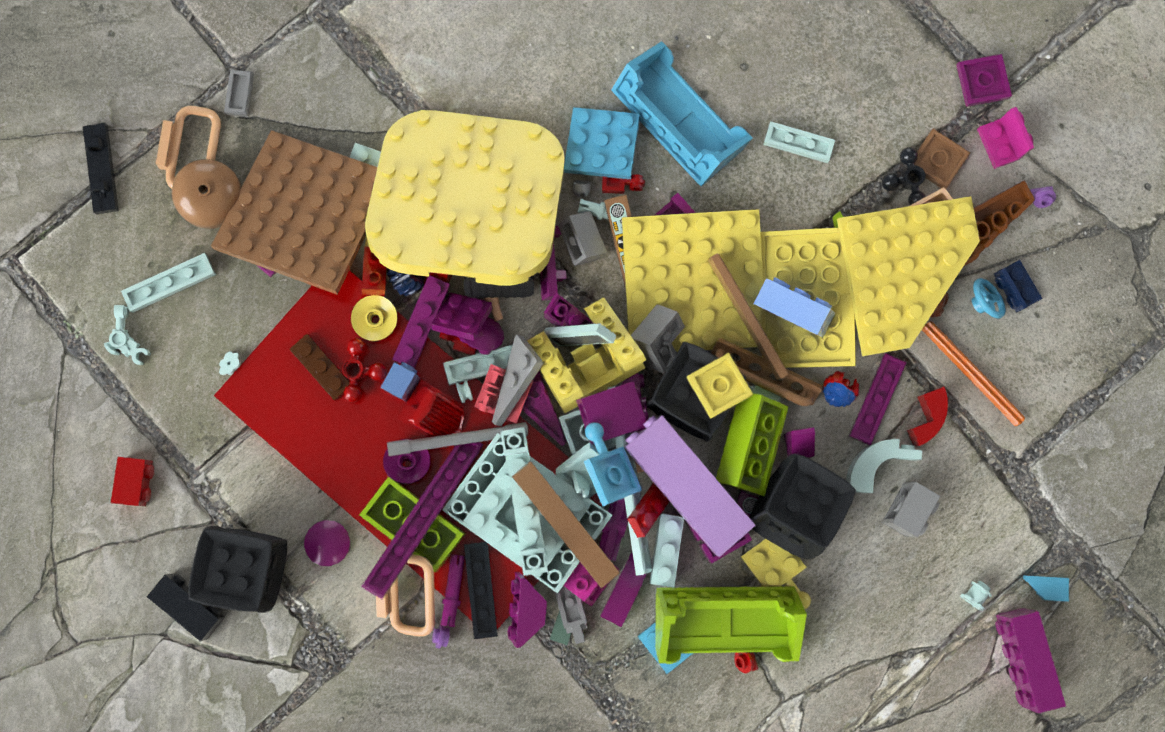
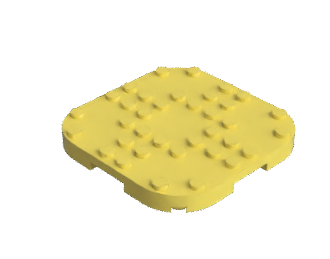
[365,110,564,286]

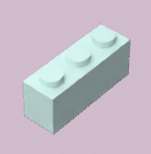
[649,514,684,587]

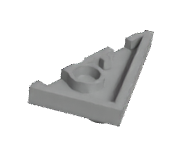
[492,335,544,426]

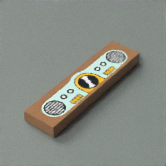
[604,195,632,289]

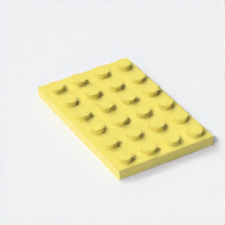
[760,228,856,368]

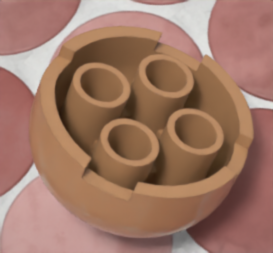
[172,159,242,229]

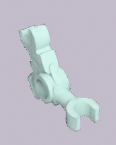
[104,305,151,365]

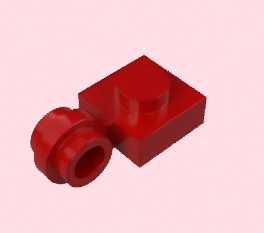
[602,174,645,194]

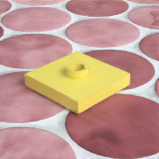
[687,353,753,419]

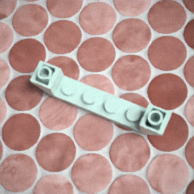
[500,427,548,576]

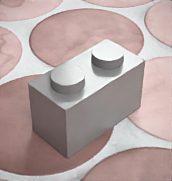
[558,211,607,266]

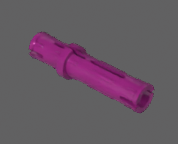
[440,554,465,627]

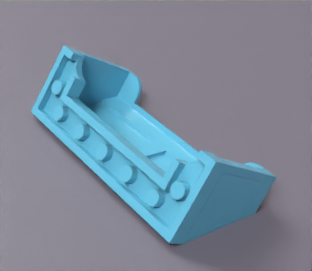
[611,41,752,186]

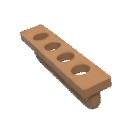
[711,338,822,406]

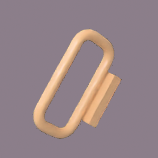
[156,106,221,193]
[376,554,435,636]

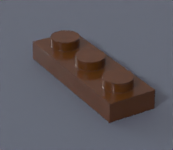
[290,334,350,401]

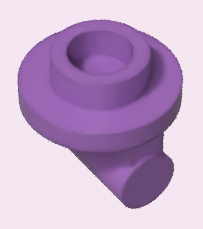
[1030,186,1056,208]

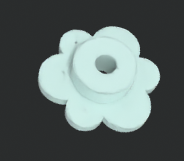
[219,352,241,375]

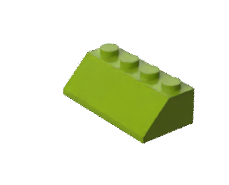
[716,393,789,496]

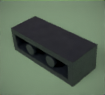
[147,573,225,642]

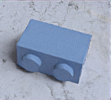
[381,362,421,402]

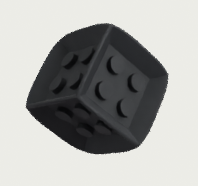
[646,341,746,442]
[749,454,856,560]
[188,526,287,613]

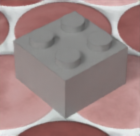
[882,482,940,537]

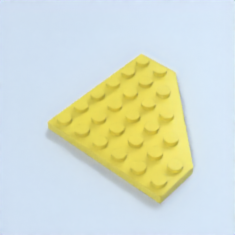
[837,196,980,356]

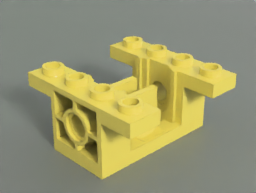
[527,298,646,414]

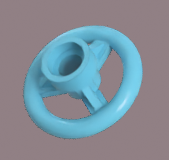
[971,278,1006,319]

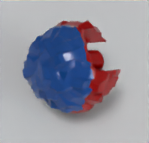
[822,371,859,407]

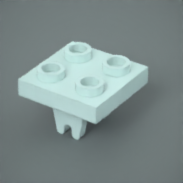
[556,442,599,498]

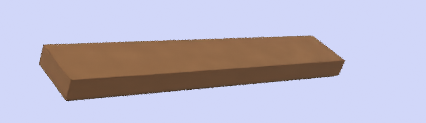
[708,253,788,380]
[512,461,620,588]

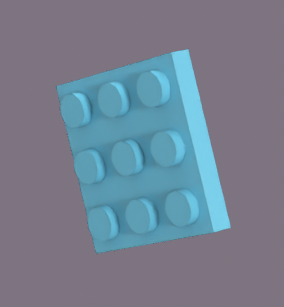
[564,107,640,180]

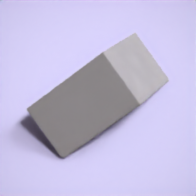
[631,304,685,374]

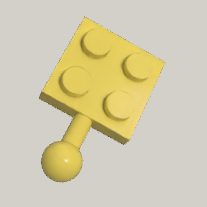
[741,539,811,609]

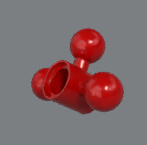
[342,338,387,402]

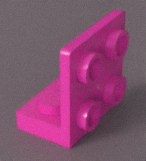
[977,107,1034,170]
[563,562,619,606]

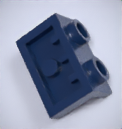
[994,260,1043,313]

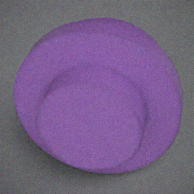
[432,625,450,649]

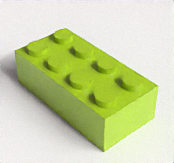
[360,477,466,572]

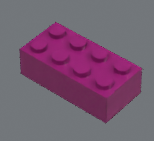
[995,608,1066,714]

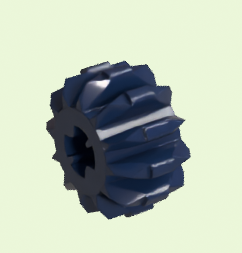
[386,268,424,296]

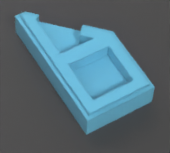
[1023,575,1069,602]

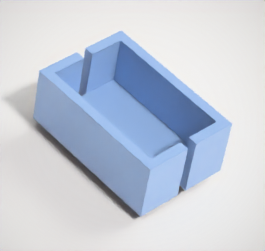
[754,277,835,338]

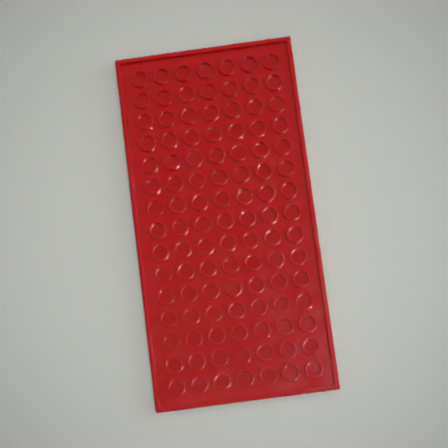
[214,270,602,630]

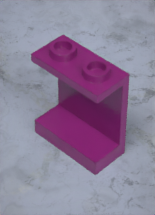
[576,381,649,444]

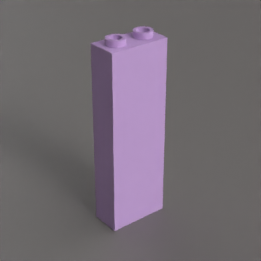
[624,416,755,557]

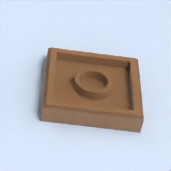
[914,128,970,189]

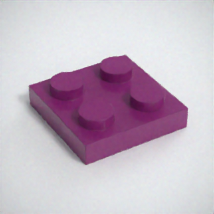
[956,54,1012,107]
[431,292,493,341]

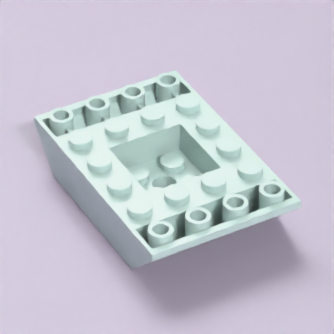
[442,433,612,593]

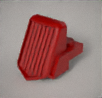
[397,379,465,438]

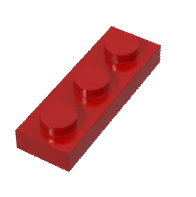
[627,482,669,538]

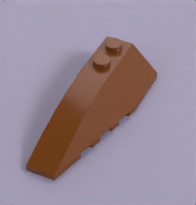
[963,180,1035,267]

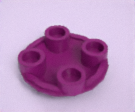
[459,317,504,355]
[304,520,351,567]

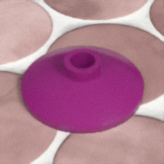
[383,439,430,484]

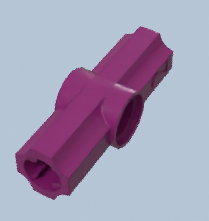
[599,498,628,561]

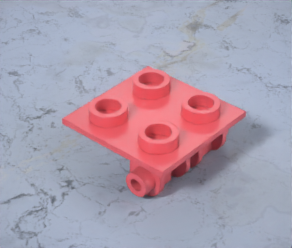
[474,364,533,424]

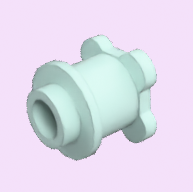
[960,581,992,611]

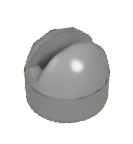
[573,180,591,197]

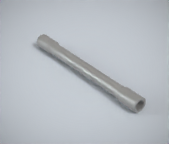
[387,422,528,456]

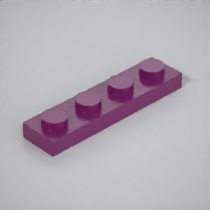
[392,275,451,368]

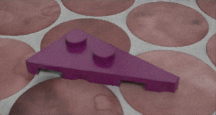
[522,371,567,446]

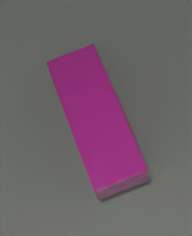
[600,552,652,627]

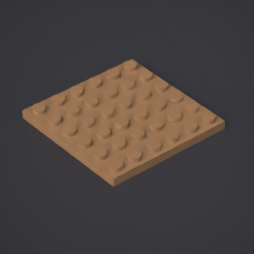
[211,130,377,295]

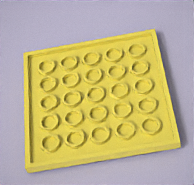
[622,209,764,352]

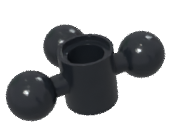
[882,147,926,205]

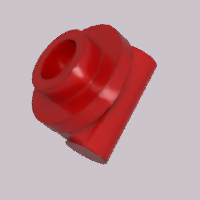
[734,652,758,673]

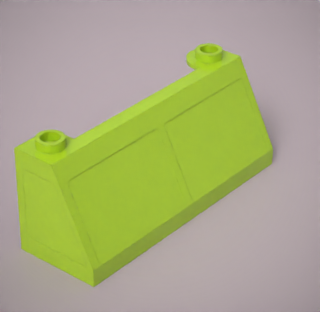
[655,586,807,664]

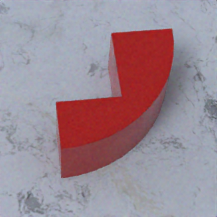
[907,387,948,447]

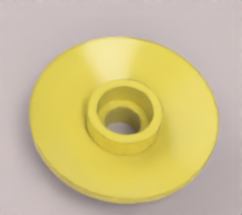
[351,295,397,341]

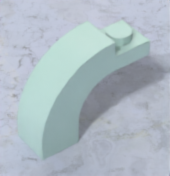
[846,439,922,493]

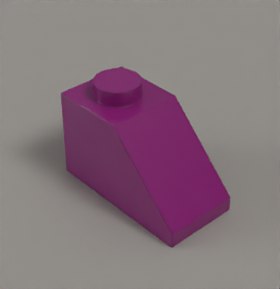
[783,427,815,458]

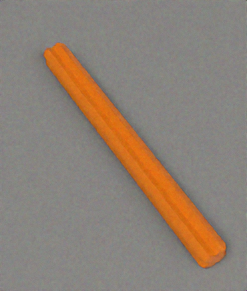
[922,321,1025,426]

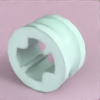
[456,380,473,403]

